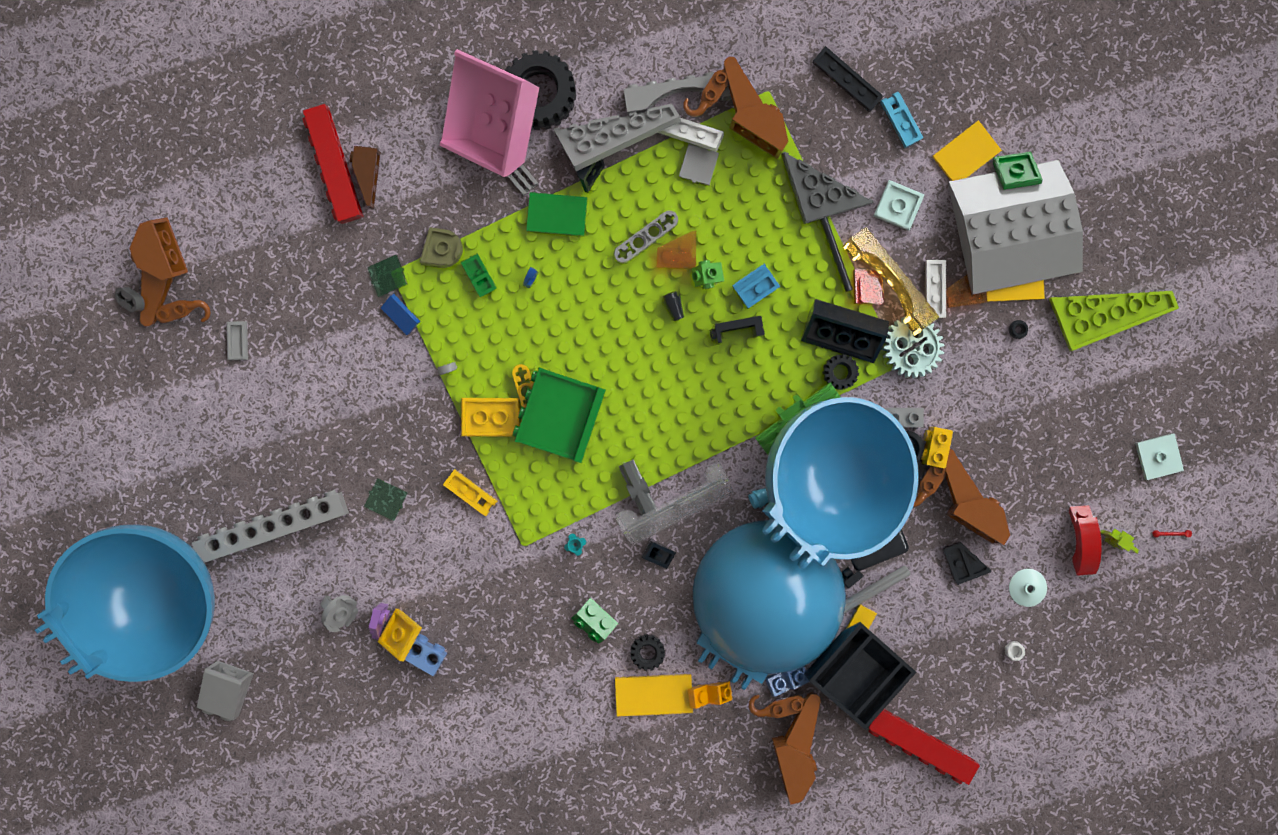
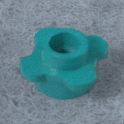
[564,533,586,556]

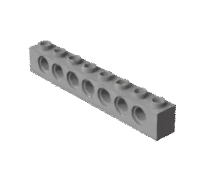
[192,490,349,563]

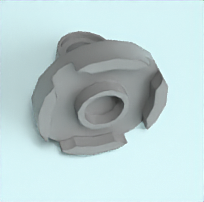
[320,595,358,632]

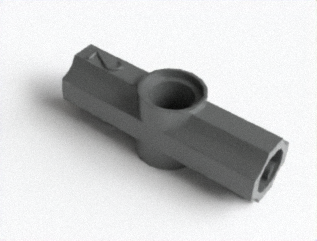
[619,459,658,519]

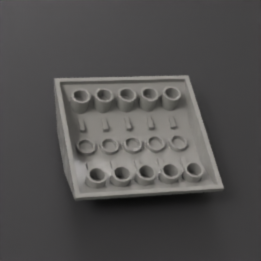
[948,160,1083,295]

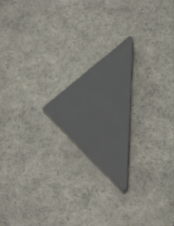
[781,152,873,224]

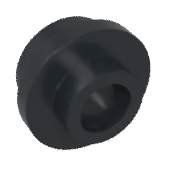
[1009,320,1028,339]

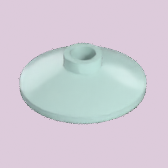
[1009,569,1047,607]

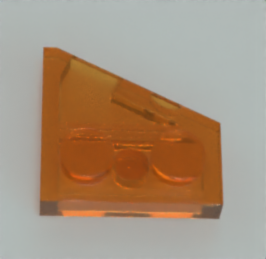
[946,275,987,308]

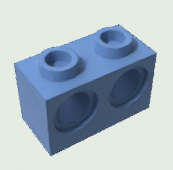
[405,634,447,676]

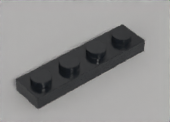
[812,46,884,112]

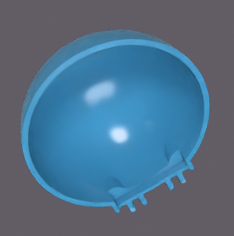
[762,397,918,570]
[693,520,846,690]
[35,524,215,682]

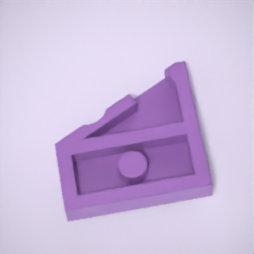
[369,603,390,640]

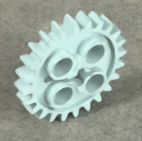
[881,316,944,378]

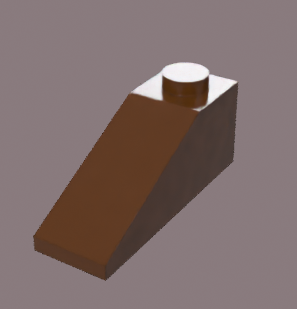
[350,146,381,209]

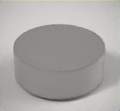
[437,362,457,375]

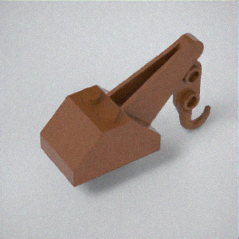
[683,56,788,159]
[129,217,211,326]
[913,449,1010,546]
[749,692,821,805]

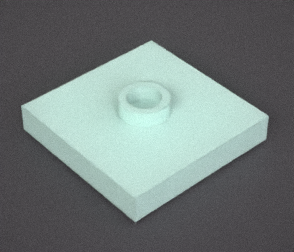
[873,180,924,231]
[1135,434,1184,480]

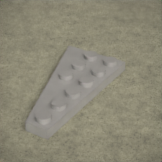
[553,104,681,171]

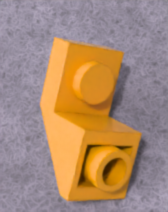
[688,681,732,709]

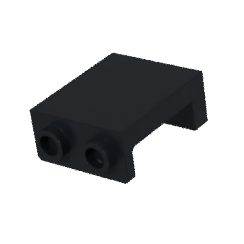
[710,316,765,345]

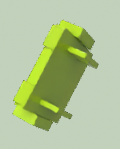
[1100,528,1139,554]

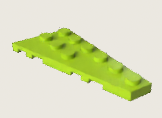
[1049,291,1179,351]

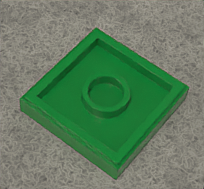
[992,151,1043,190]

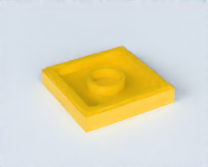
[378,608,422,662]

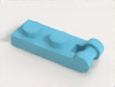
[880,92,923,148]

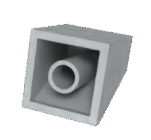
[197,661,254,721]

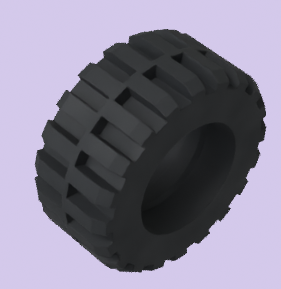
[505,50,576,130]

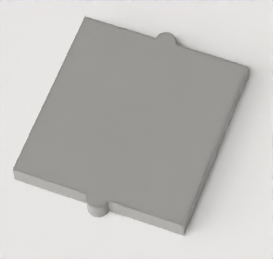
[679,144,719,186]

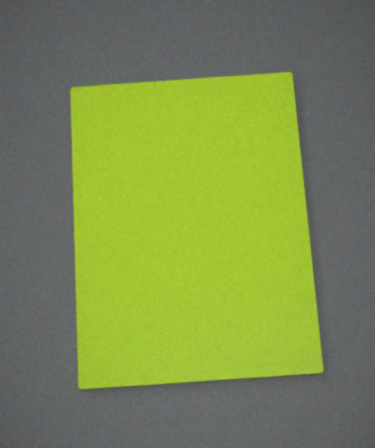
[392,91,893,546]

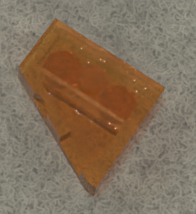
[657,231,696,269]

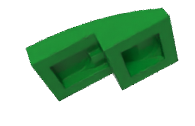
[461,253,497,297]

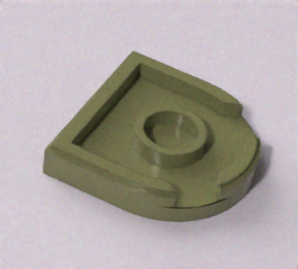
[420,227,463,268]

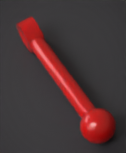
[1152,530,1192,538]

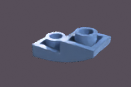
[765,666,810,697]

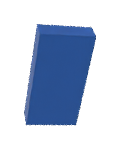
[381,294,420,335]

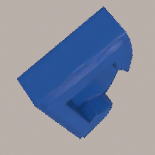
[523,267,538,289]

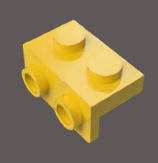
[920,426,953,468]

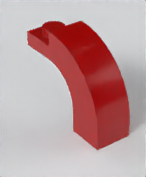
[1069,505,1102,576]

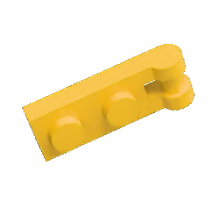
[443,469,498,516]

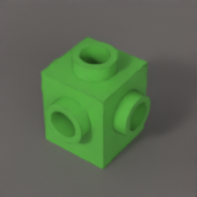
[692,260,724,289]

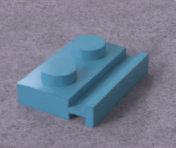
[732,263,780,309]

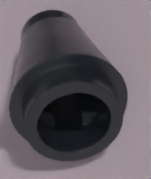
[662,291,684,321]

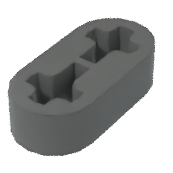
[115,287,145,312]

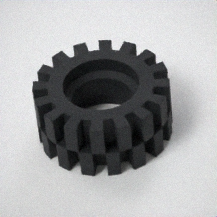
[822,354,859,389]
[630,634,665,671]

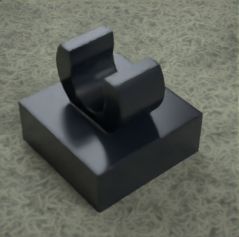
[842,567,864,589]

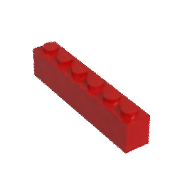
[302,104,364,224]
[868,709,980,785]

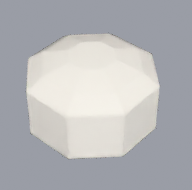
[1005,641,1025,661]

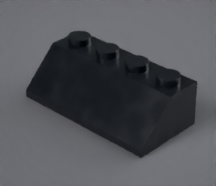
[801,299,889,363]

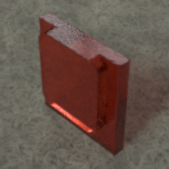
[853,269,884,305]

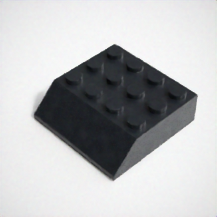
[804,622,917,730]

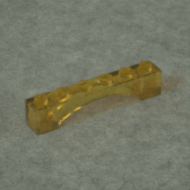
[843,227,939,336]

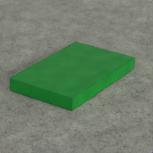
[526,192,588,237]

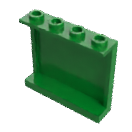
[512,367,606,463]

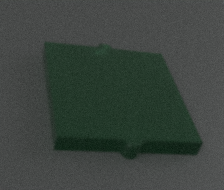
[367,255,408,297]
[364,478,408,521]

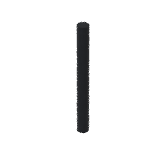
[820,217,853,292]

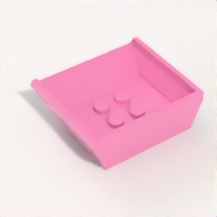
[440,49,539,177]

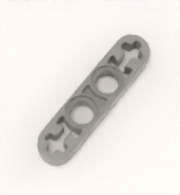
[614,211,678,263]

